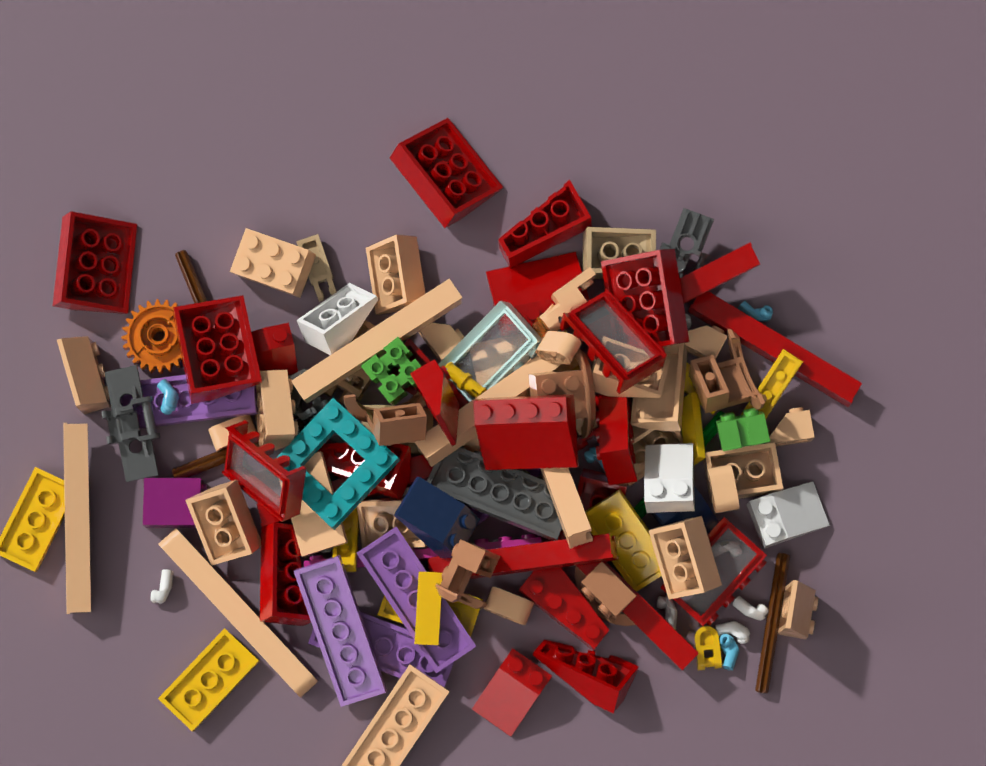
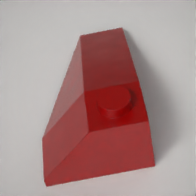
[251,322,298,376]
[316,443,411,500]
[533,640,639,714]

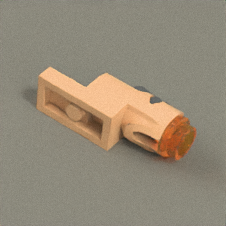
[532,267,596,339]

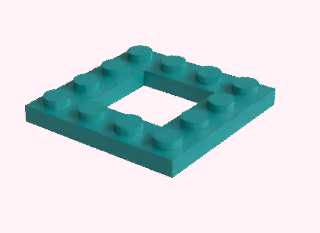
[276,398,400,530]

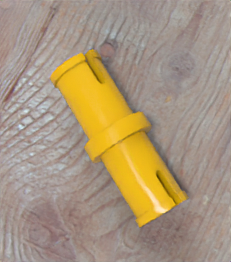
[445,362,487,398]

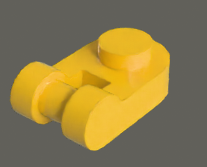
[694,626,722,671]

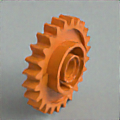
[121,299,182,374]

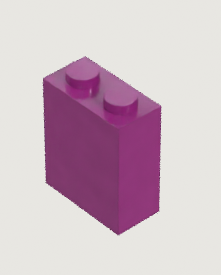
[143,478,208,528]

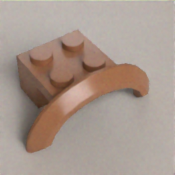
[689,329,767,413]
[528,348,596,438]
[344,390,427,446]
[435,539,500,609]
[575,562,636,626]

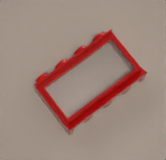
[560,289,667,394]
[222,420,306,522]
[660,517,767,626]

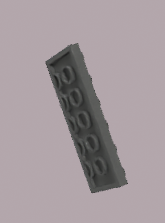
[427,446,563,541]

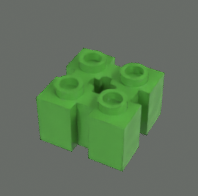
[361,337,422,406]
[716,408,770,451]

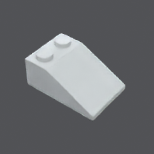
[297,283,378,355]
[644,443,695,513]
[747,482,830,549]

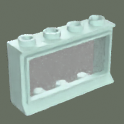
[438,301,542,402]

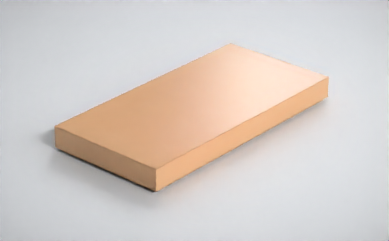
[280,451,348,557]

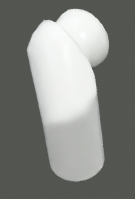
[151,569,173,604]

